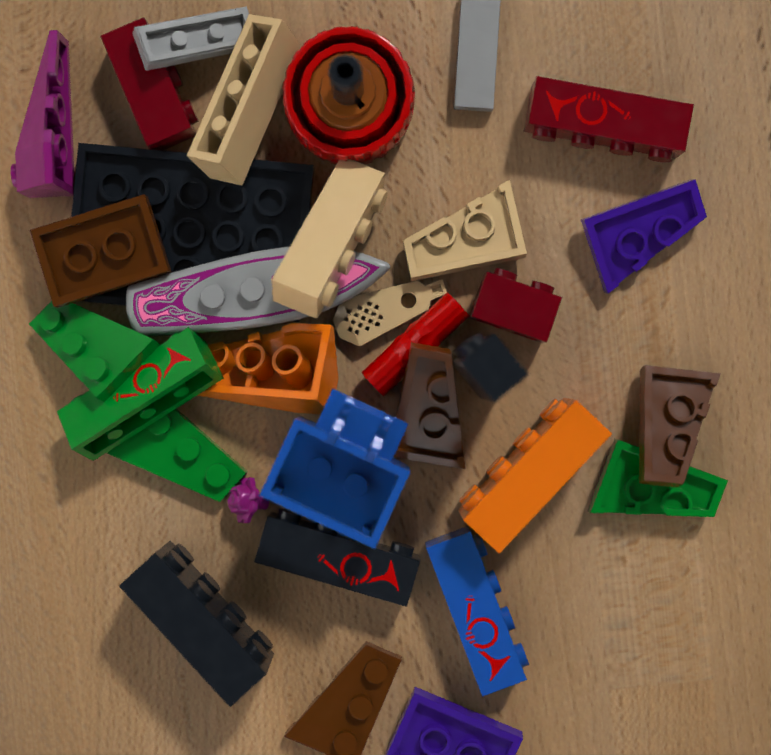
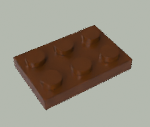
[30,194,171,308]

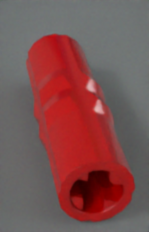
[361,292,470,396]

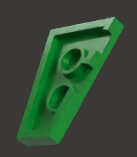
[29,301,160,402]
[107,408,248,502]

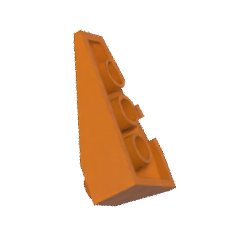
[197,323,339,415]

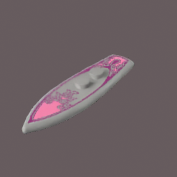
[126,247,390,336]

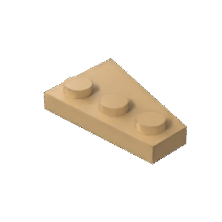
[403,180,527,282]

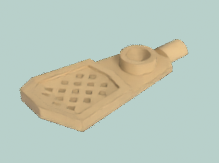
[333,279,447,347]

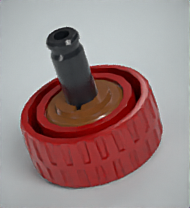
[282,26,415,165]

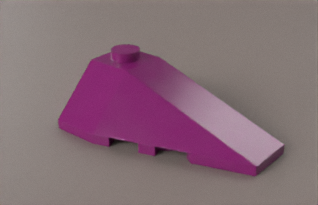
[11,30,75,198]

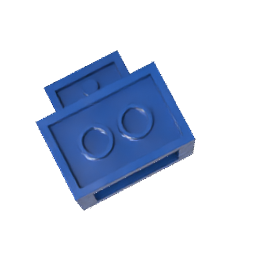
[259,389,410,549]

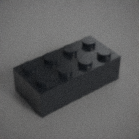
[119,540,274,707]

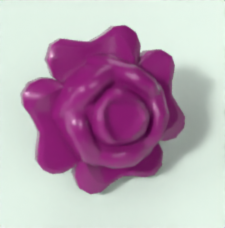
[227,477,269,524]

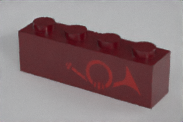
[523,76,694,163]

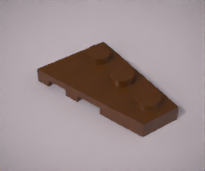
[639,365,721,487]

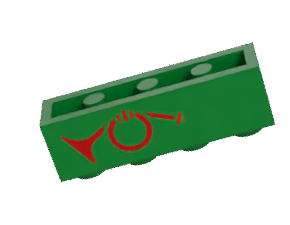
[57,327,224,461]

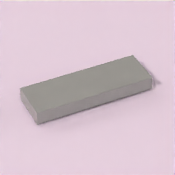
[454,0,501,112]
[133,6,249,71]

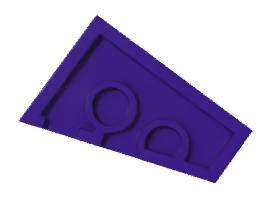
[581,179,707,294]
[385,687,523,755]

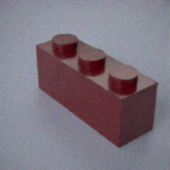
[100,17,199,151]

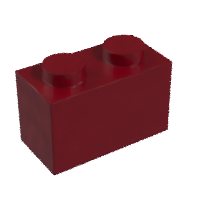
[469,268,562,343]

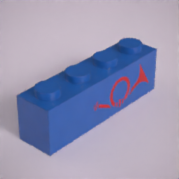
[425,526,529,697]

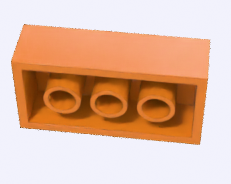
[458,398,612,554]

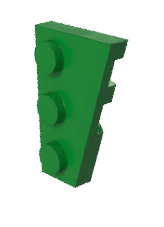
[588,439,728,517]

